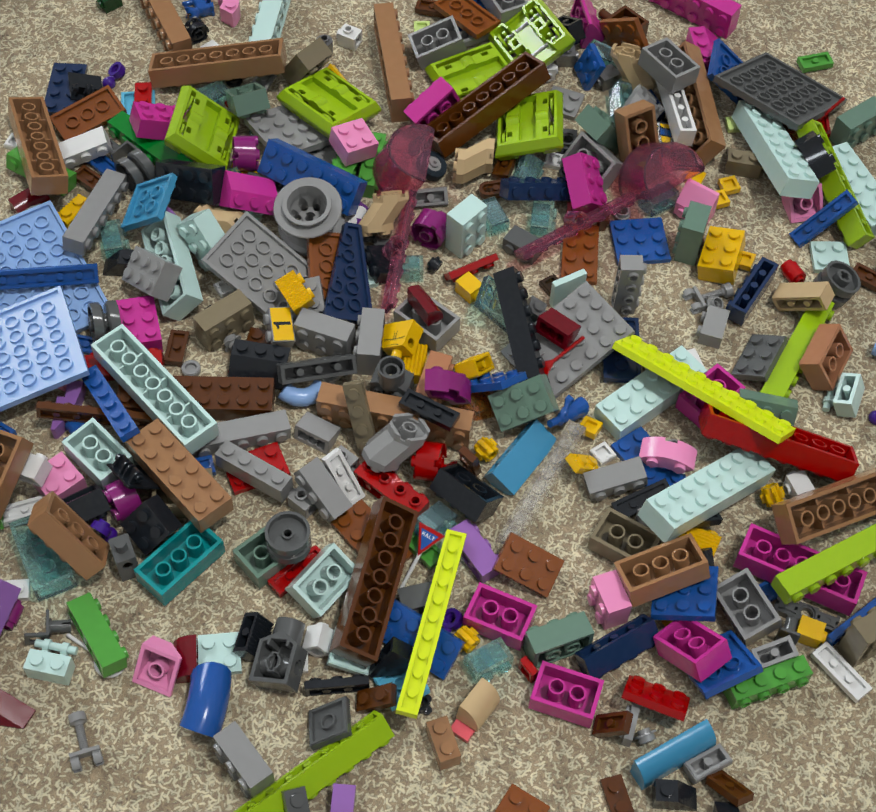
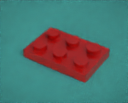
[225,442,291,495]
[621,675,690,722]

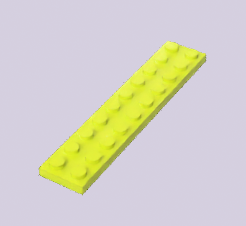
[612,335,796,444]

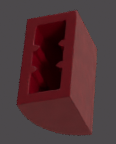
[8,187,52,214]
[407,285,444,326]
[536,307,581,350]
[173,634,198,684]

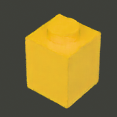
[455,271,484,304]
[796,615,828,649]

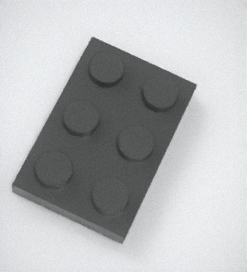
[731,334,788,382]

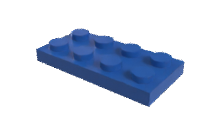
[610,426,686,487]
[383,599,466,680]

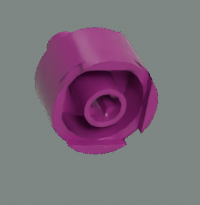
[232,136,260,171]
[409,208,447,250]
[102,479,142,523]

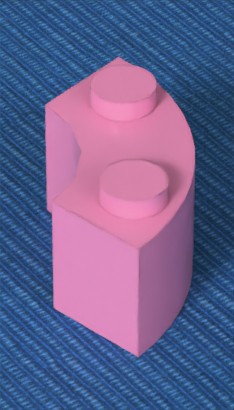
[218,0,241,28]
[639,437,697,474]

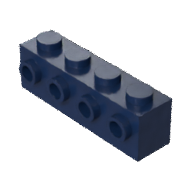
[499,176,571,201]
[726,257,779,326]
[574,614,658,679]

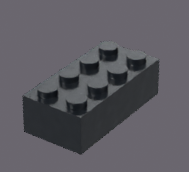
[155,159,225,205]

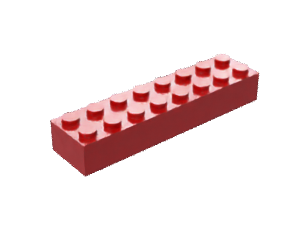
[698,402,860,482]

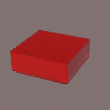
[519,656,539,683]

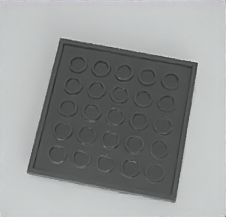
[713,52,847,131]

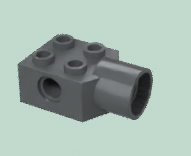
[370,356,414,397]
[249,617,308,693]

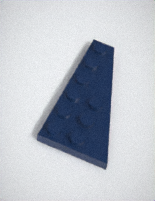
[323,222,372,324]

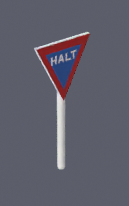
[399,522,445,588]

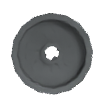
[114,149,156,193]
[813,260,861,308]
[87,300,121,342]
[264,511,312,565]

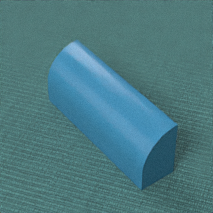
[484,419,558,495]
[630,719,716,790]

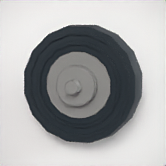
[416,151,447,181]

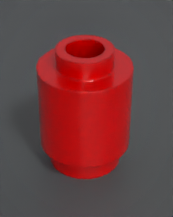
[780,259,806,283]

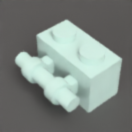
[822,373,865,418]
[23,638,78,686]

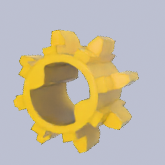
[474,437,499,462]
[759,483,785,507]
[454,625,480,653]

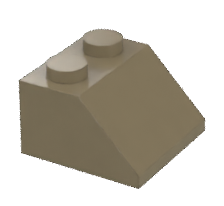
[724,147,762,179]

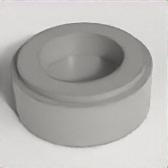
[181,360,201,376]

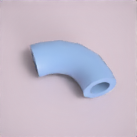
[277,380,322,407]

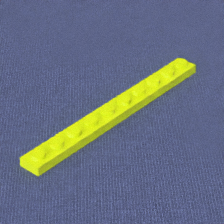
[395,529,467,719]

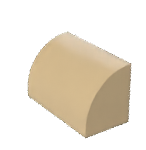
[456,678,500,732]

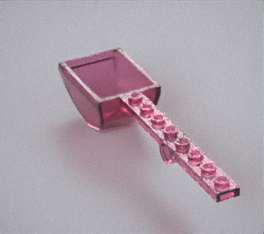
[373,124,435,314]
[514,142,705,260]

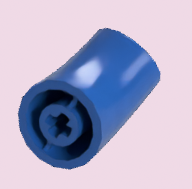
[179,662,232,737]

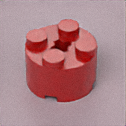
[411,441,447,482]

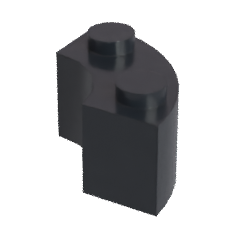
[794,131,836,179]

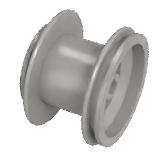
[273,177,345,256]

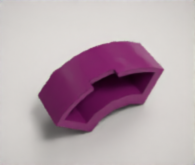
[425,366,471,405]

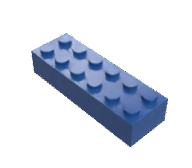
[257,138,368,216]

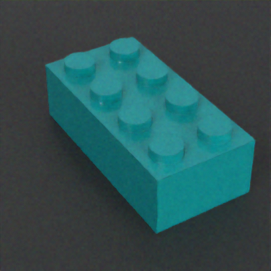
[134,521,226,606]

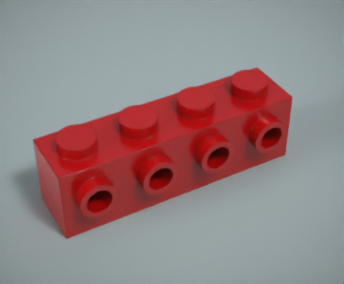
[354,461,430,523]

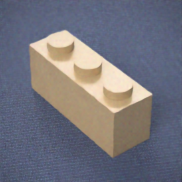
[772,281,835,311]

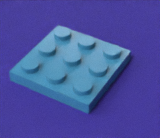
[120,173,178,232]

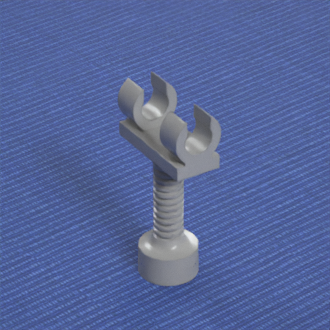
[682,282,734,315]
[68,711,104,773]

